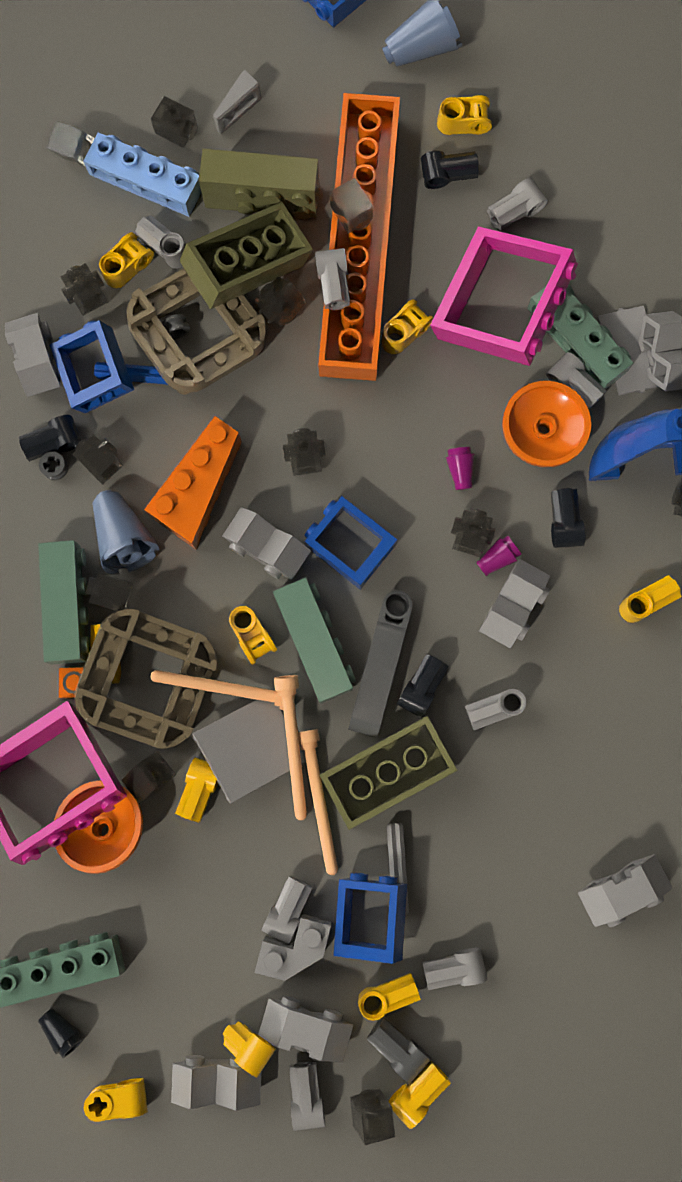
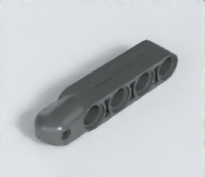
[348,590,412,737]

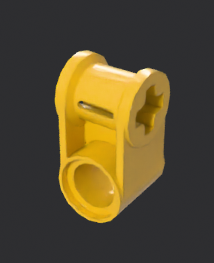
[437,95,492,135]
[99,232,154,288]
[381,299,434,354]
[229,606,277,665]
[84,1078,148,1122]

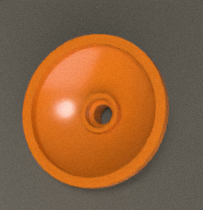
[502,381,591,467]
[54,780,143,874]

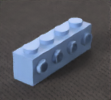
[83,132,201,217]

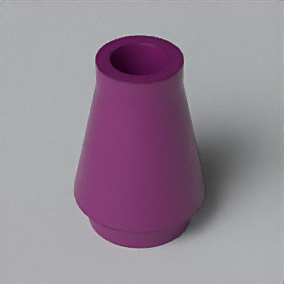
[445,447,474,490]
[476,536,522,576]

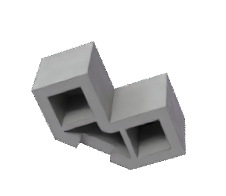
[639,311,682,391]
[5,313,61,397]
[222,507,311,580]
[479,559,550,649]
[578,854,672,927]
[254,914,332,981]
[258,996,353,1062]
[171,1055,261,1111]

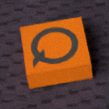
[59,667,84,698]

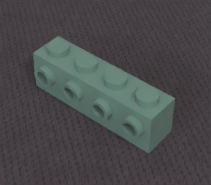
[527,285,633,389]
[38,540,90,665]
[272,577,356,704]
[0,931,126,1008]

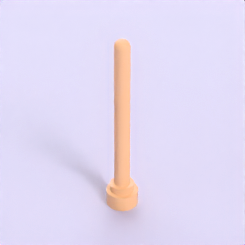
[150,670,295,710]
[274,675,307,820]
[298,729,338,875]

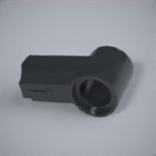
[420,151,479,189]
[19,415,82,462]
[551,488,586,548]
[396,654,449,718]

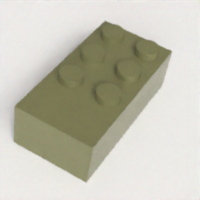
[199,149,320,219]
[180,202,313,310]
[320,716,458,830]

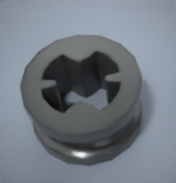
[162,314,190,340]
[39,452,68,480]

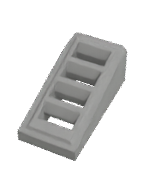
[213,70,261,134]

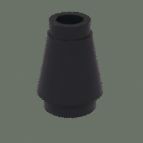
[38,1009,83,1058]

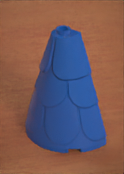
[589,408,682,481]

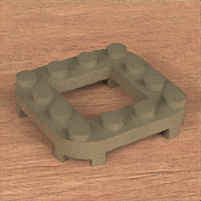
[127,268,266,395]
[74,609,217,749]

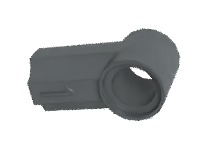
[367,1017,431,1084]

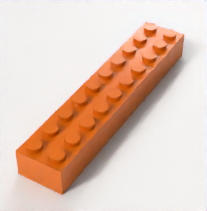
[318,93,400,381]

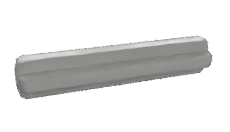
[387,823,409,915]

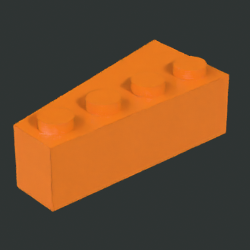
[144,416,242,550]

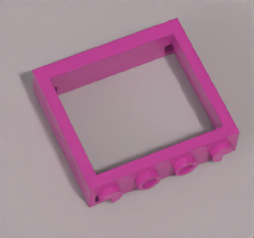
[430,226,578,366]
[0,701,127,865]

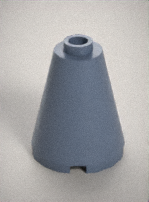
[382,0,463,67]
[92,490,159,575]

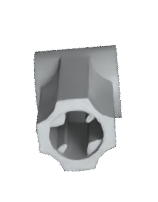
[487,177,548,231]
[134,215,186,269]
[315,248,350,310]
[546,352,607,410]
[464,689,526,730]
[261,876,313,944]
[422,947,488,990]
[289,1061,325,1131]

